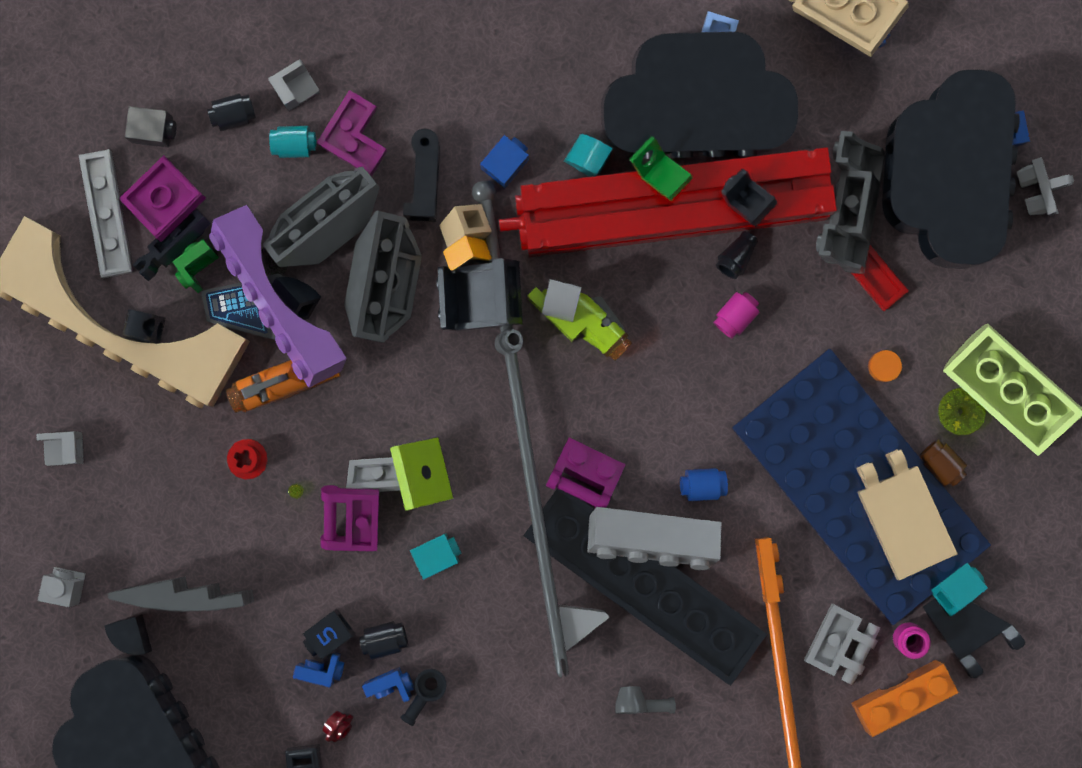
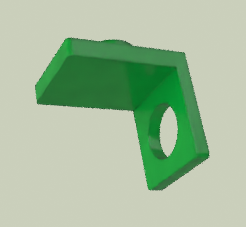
[630,136,693,201]

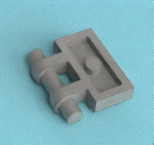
[804,604,880,685]

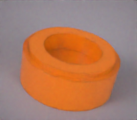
[868,350,902,382]

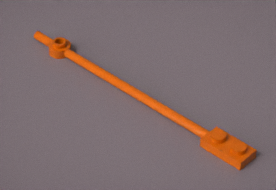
[755,537,802,768]

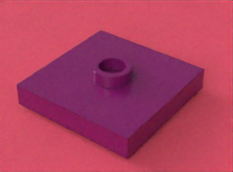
[119,155,206,242]

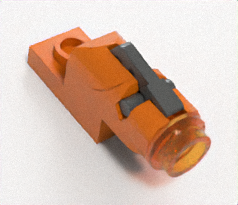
[226,360,340,413]

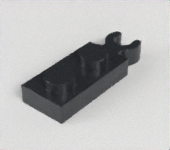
[133,208,211,281]

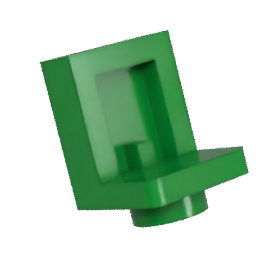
[172,239,219,293]

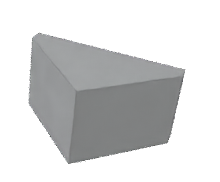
[559,605,609,651]

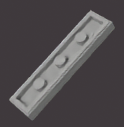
[78,149,134,278]

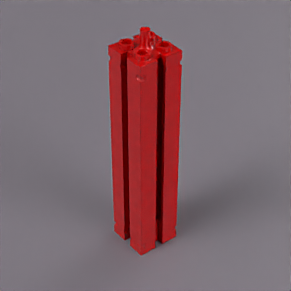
[499,147,837,257]

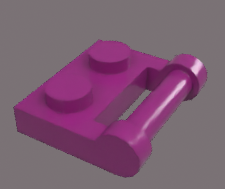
[546,437,625,510]
[320,485,379,551]

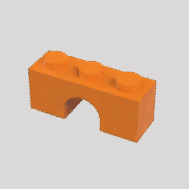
[851,660,959,737]

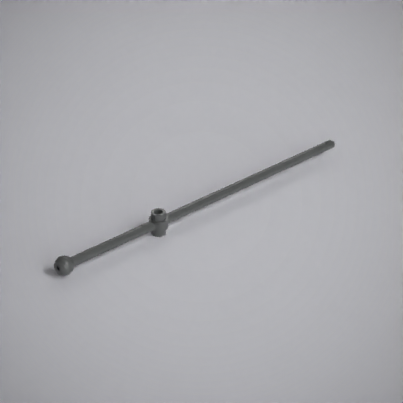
[472,181,569,678]

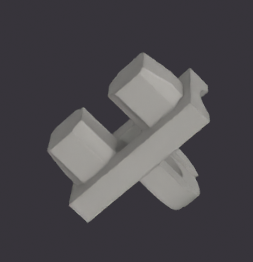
[1017,157,1074,216]

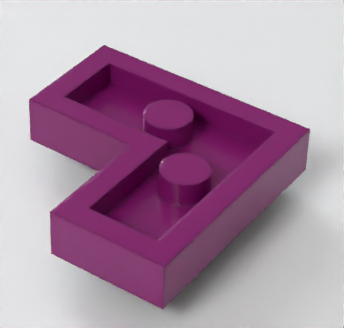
[316,90,387,177]

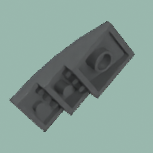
[108,576,255,611]

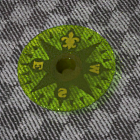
[938,388,986,435]

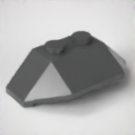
[263,166,380,267]
[344,211,422,343]

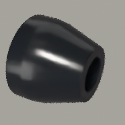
[400,668,447,726]

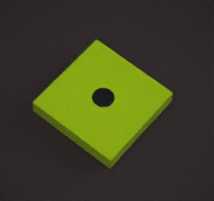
[390,437,453,510]

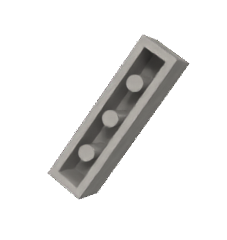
[587,507,721,570]

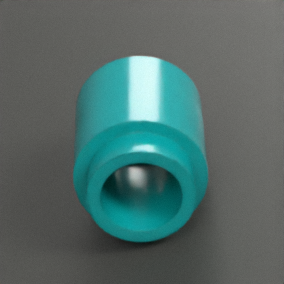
[269,126,317,158]

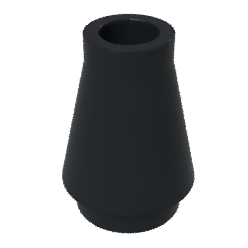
[716,231,758,279]

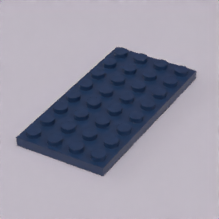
[731,348,991,625]

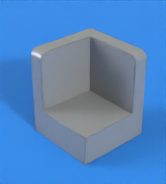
[268,59,319,111]
[36,431,84,466]

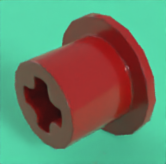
[227,439,268,480]

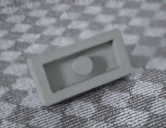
[346,457,400,492]

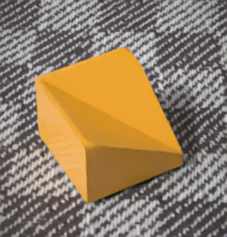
[443,236,492,271]

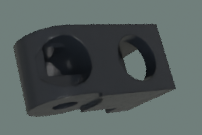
[122,309,166,344]

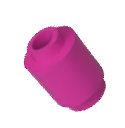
[713,292,760,339]
[893,622,931,659]

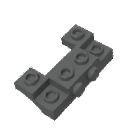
[816,131,886,274]

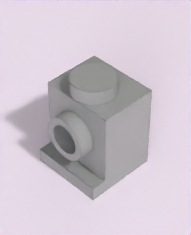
[37,567,86,607]

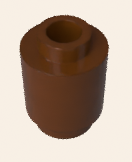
[919,439,967,486]

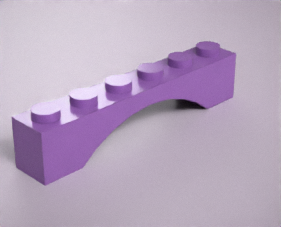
[209,205,347,388]

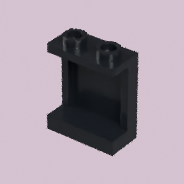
[436,258,523,331]

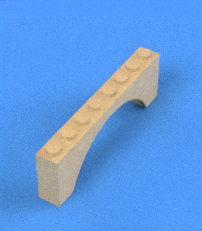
[0,216,250,409]

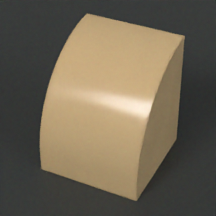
[439,204,492,248]

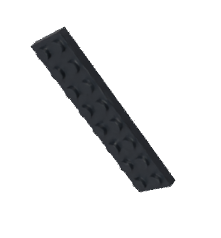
[523,488,767,686]

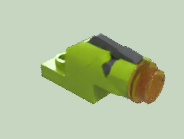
[527,287,632,361]

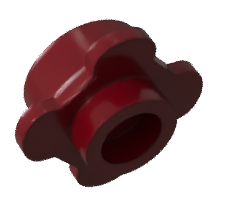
[323,711,353,742]

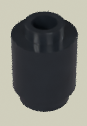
[207,93,256,132]
[359,621,409,660]

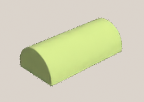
[943,324,1082,456]

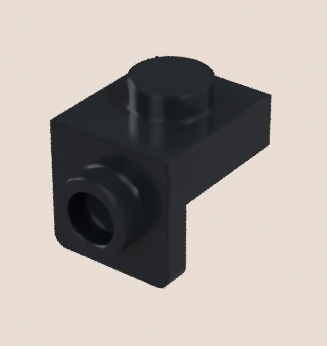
[721,169,778,227]

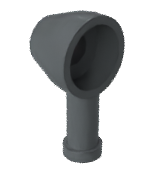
[615,686,676,714]

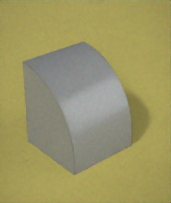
[542,279,581,322]

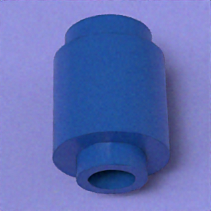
[680,468,728,501]

